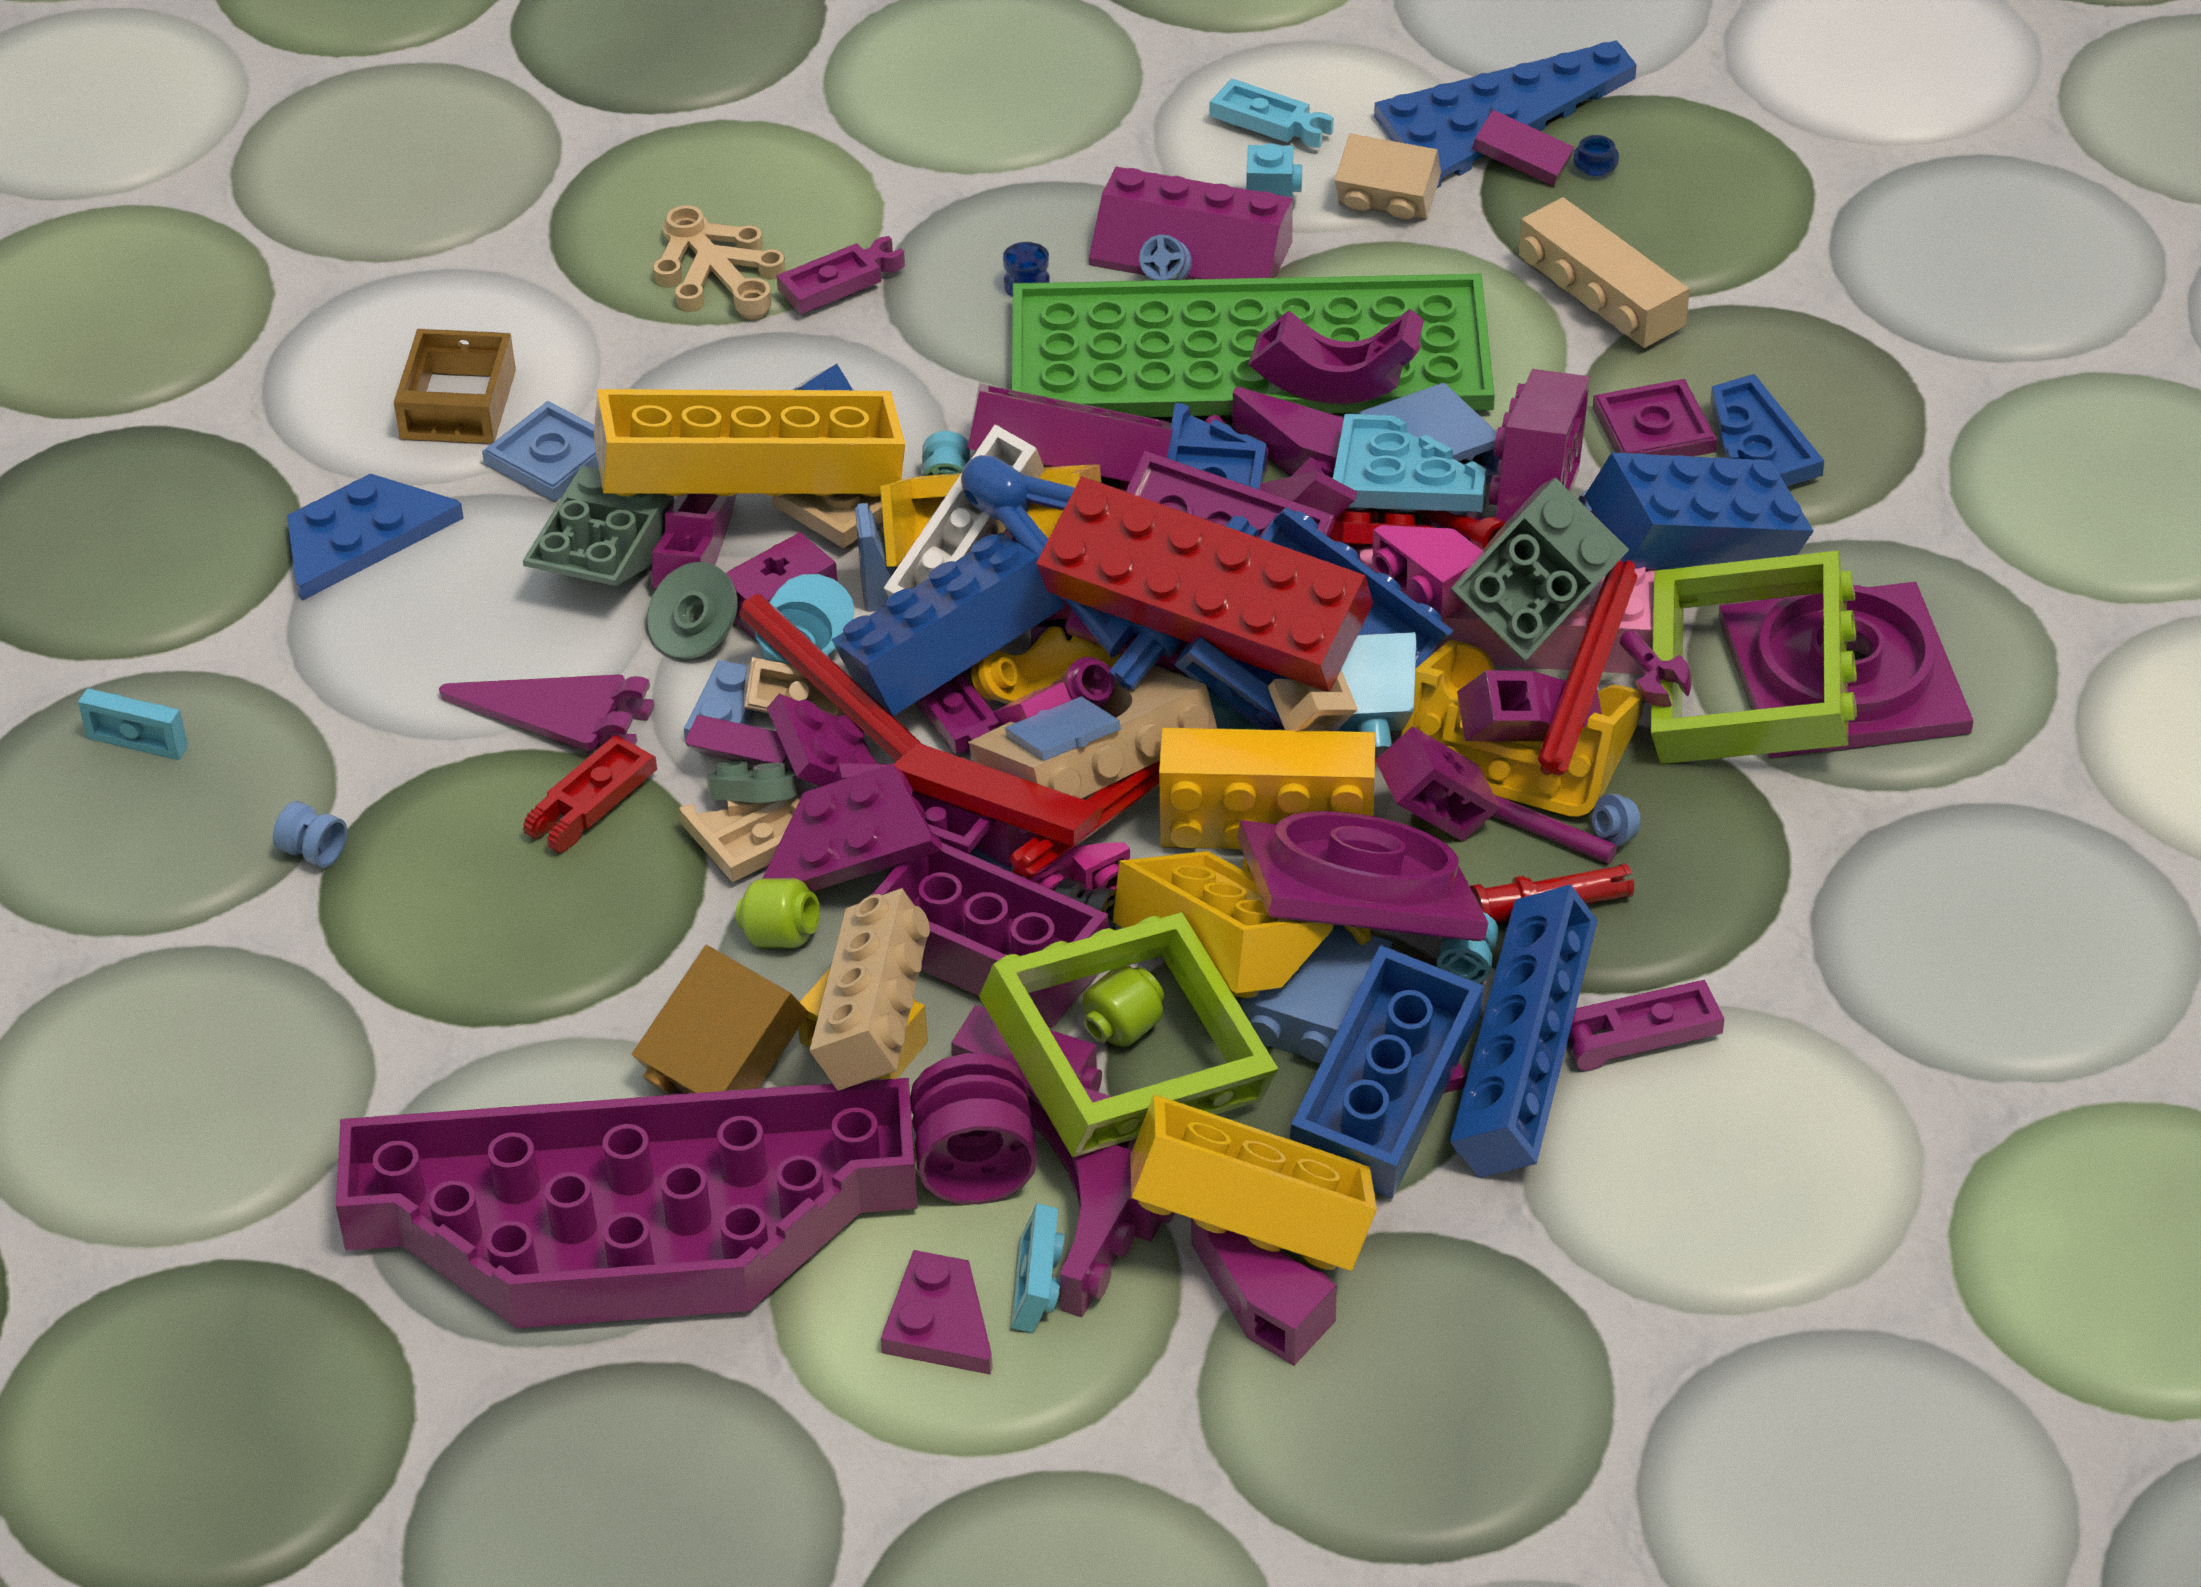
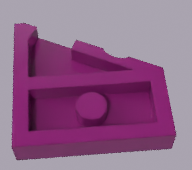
[881,1250,993,1375]

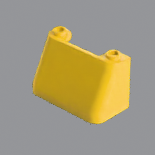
[1401,639,1645,817]

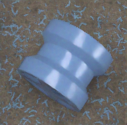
[1139,234,1192,280]

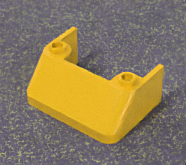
[880,464,1101,567]

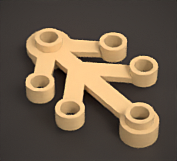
[653,205,785,320]

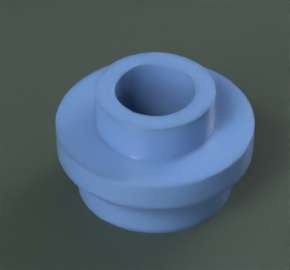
[1592,794,1640,846]

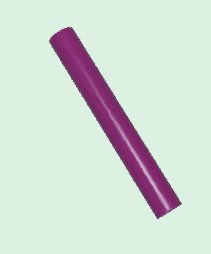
[1492,795,1617,864]

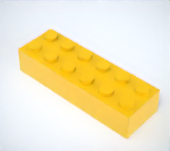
[594,389,905,497]

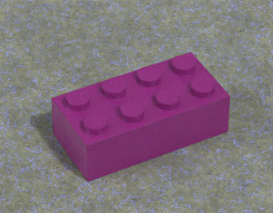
[1489,369,1590,522]
[872,842,1108,1028]

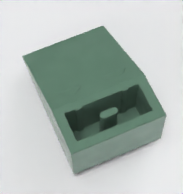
[523,465,675,586]
[1450,478,1629,662]

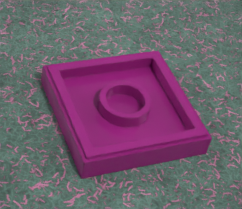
[1592,379,1717,457]

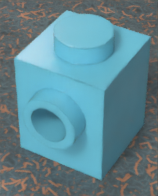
[1246,144,1302,198]

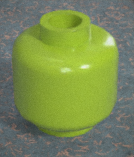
[736,878,820,949]
[1082,966,1164,1047]

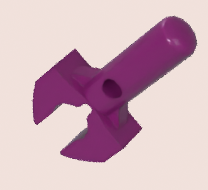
[1620,630,1692,707]

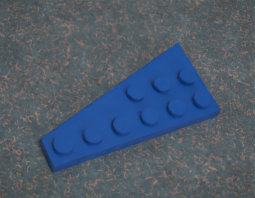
[1374,40,1637,189]

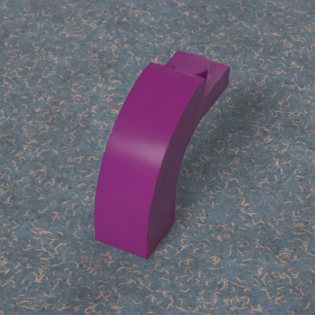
[1248,309,1424,404]

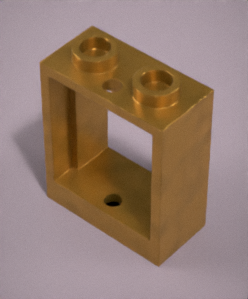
[394,329,516,444]

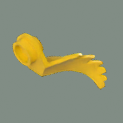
[971,626,1123,704]

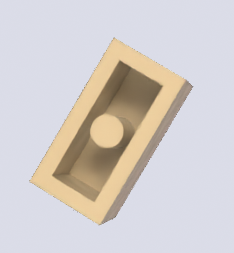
[1335,133,1441,220]

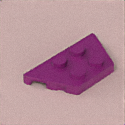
[762,763,942,892]

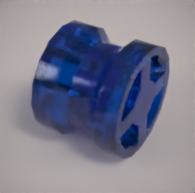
[1003,242,1050,297]

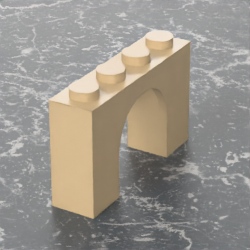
[968,666,1217,799]

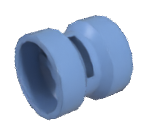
[273,801,348,868]

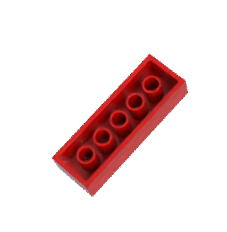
[1036,476,1373,692]

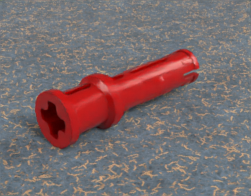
[1470,863,1634,924]

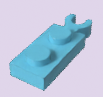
[1210,78,1334,148]

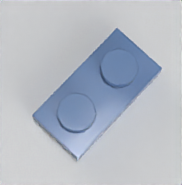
[684,660,755,743]

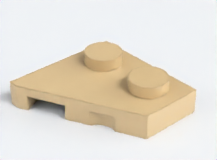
[678,796,800,883]

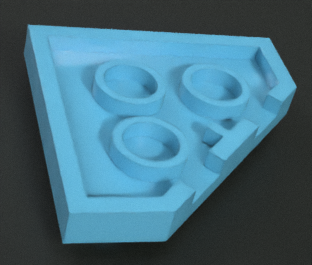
[1333,414,1486,515]

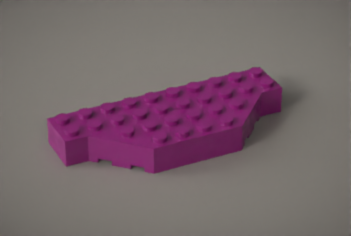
[336,1078,918,1328]

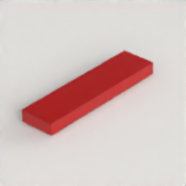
[894,743,1101,846]

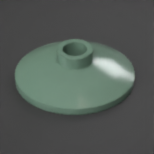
[647,562,737,659]

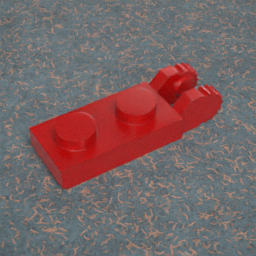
[523,735,657,853]

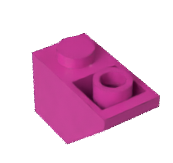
[1372,525,1482,619]

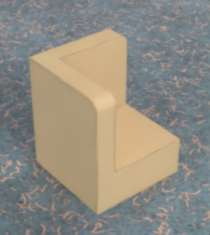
[1268,670,1358,732]

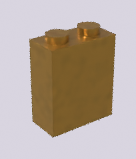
[631,944,809,1095]

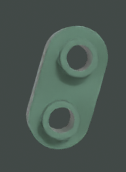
[706,760,798,803]

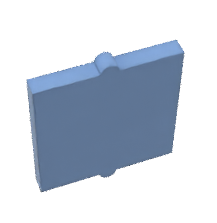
[1005,696,1121,761]

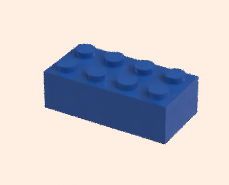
[1584,453,1814,569]
[831,533,1065,716]
[1290,945,1484,1199]

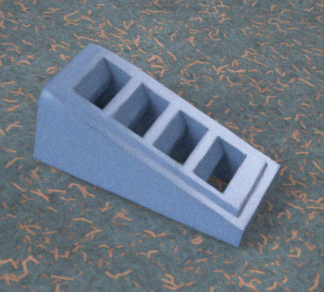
[855,503,898,612]

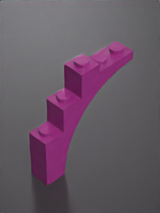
[951,1005,1175,1318]

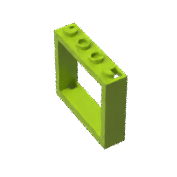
[1651,550,1857,764]
[979,912,1278,1158]

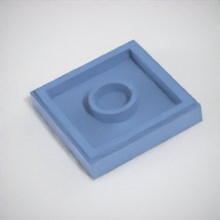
[482,401,599,502]

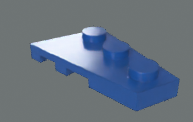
[1710,374,1825,486]

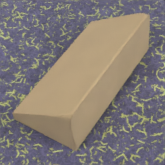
[743,657,852,717]

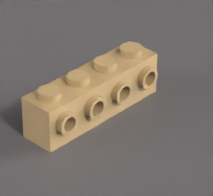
[1519,197,1690,348]
[809,888,930,1091]

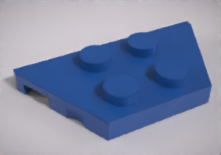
[1167,403,1267,490]
[287,473,464,600]

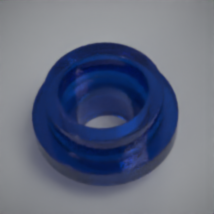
[1573,135,1619,176]

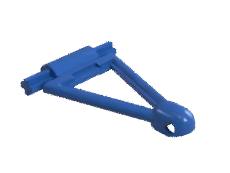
[961,455,1259,690]

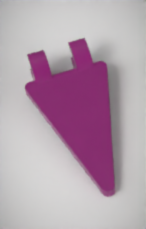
[439,674,655,751]

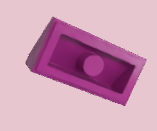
[686,715,794,772]

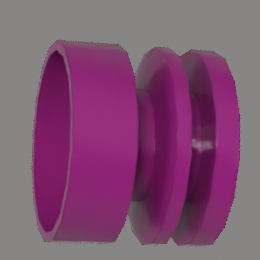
[910,1053,1038,1204]

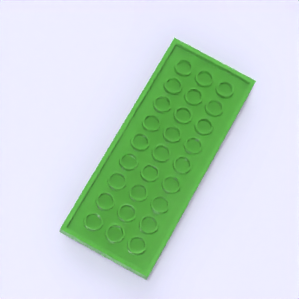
[1012,273,1495,417]

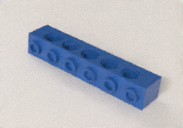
[1450,884,1598,1178]

